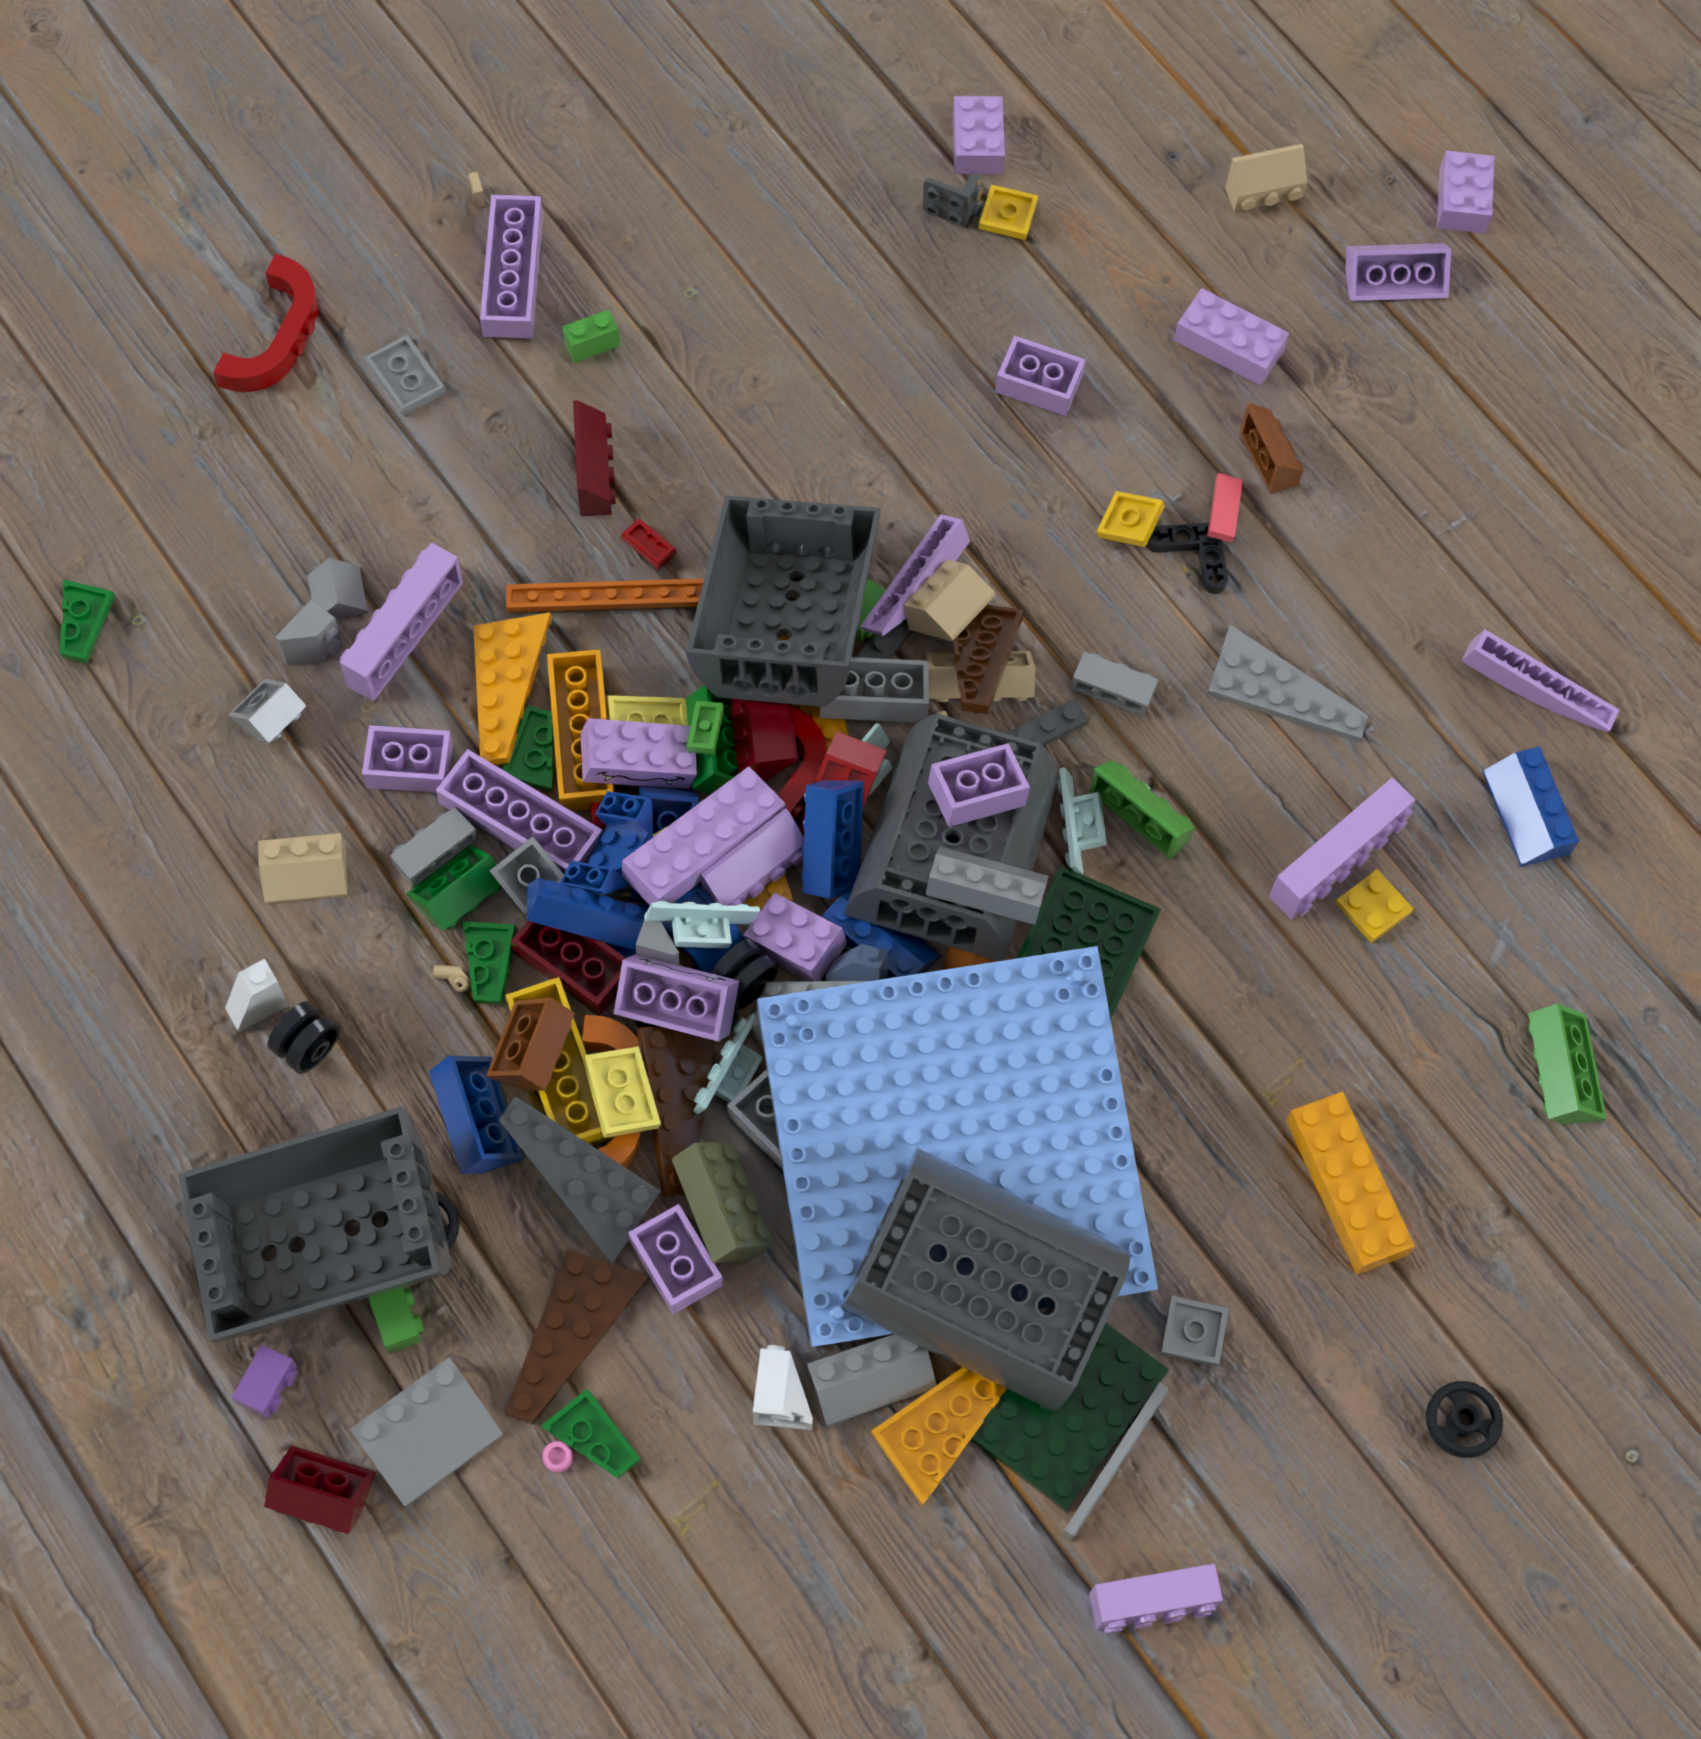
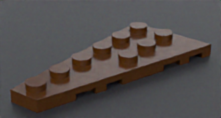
[952,605,1023,714]
[637,1026,715,1197]
[505,1249,650,1424]

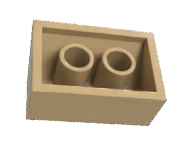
[1225,144,1307,212]
[904,559,995,641]
[258,833,348,904]

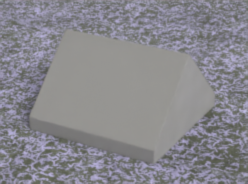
[307,558,368,619]
[490,837,564,914]
[636,920,679,965]

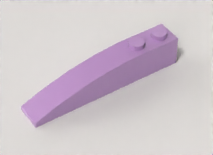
[860,514,970,636]
[1462,629,1619,733]

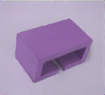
[232,1344,297,1419]

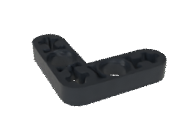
[1146,522,1228,594]

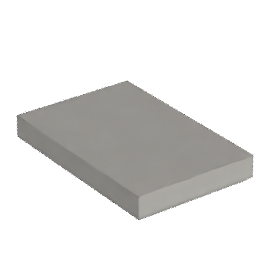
[364,335,447,416]

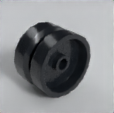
[710,938,779,1010]
[267,1001,340,1074]

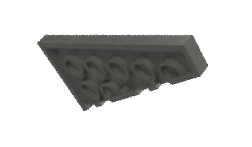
[499,1096,660,1264]

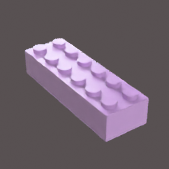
[480,195,543,339]
[339,542,463,702]
[436,749,603,874]
[622,767,785,905]
[1268,778,1415,920]

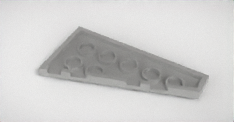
[1207,625,1368,743]

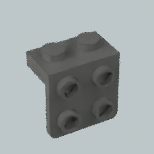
[922,173,983,228]

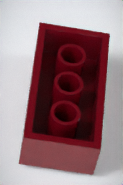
[511,921,626,1016]

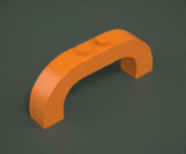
[582,1015,643,1168]

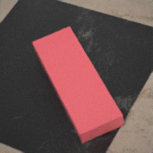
[1207,473,1243,543]

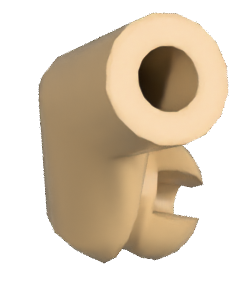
[433,965,470,992]

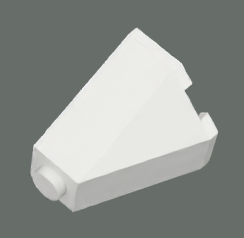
[225,959,289,1032]
[753,1345,813,1431]

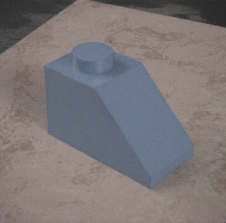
[826,944,888,981]

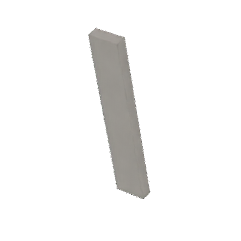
[1062,1382,1168,1541]

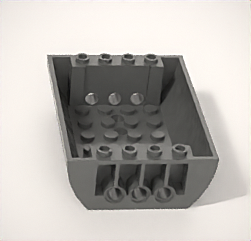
[686,495,881,707]
[844,713,1059,961]
[178,1106,451,1343]
[841,1147,1130,1411]

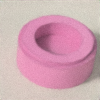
[542,1441,573,1473]

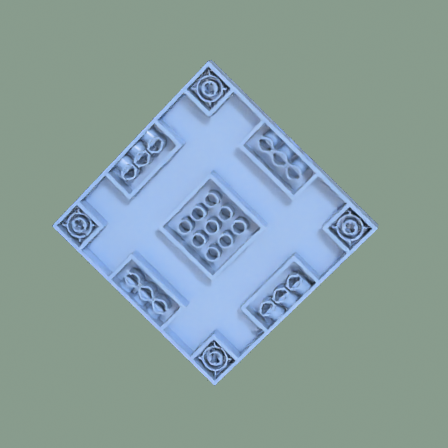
[757,946,1158,1347]

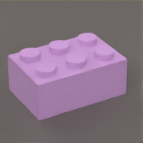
[953,96,1005,174]
[1437,151,1495,233]
[995,336,1086,416]
[362,725,454,793]
[928,743,1030,827]
[743,893,847,982]
[628,1204,723,1315]

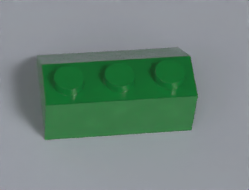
[406,844,502,931]

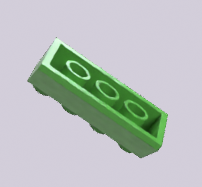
[1089,760,1195,860]
[1528,1004,1607,1124]

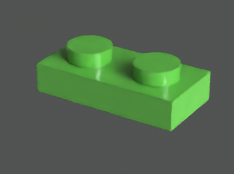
[686,701,724,755]

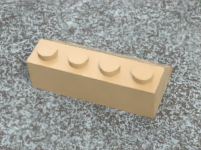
[925,651,1035,702]

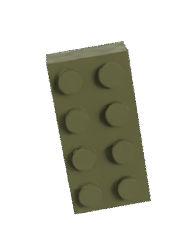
[672,1142,774,1263]

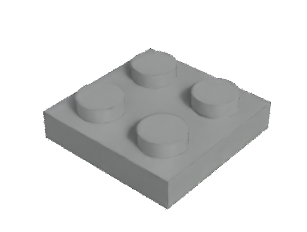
[1160,1296,1229,1367]

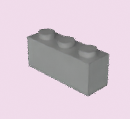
[1071,651,1159,717]
[390,807,478,888]

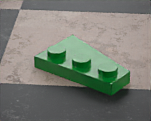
[60,579,115,664]
[503,705,553,793]
[462,921,517,1006]
[540,1389,642,1479]

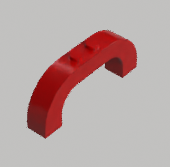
[213,253,319,392]
[778,706,827,821]

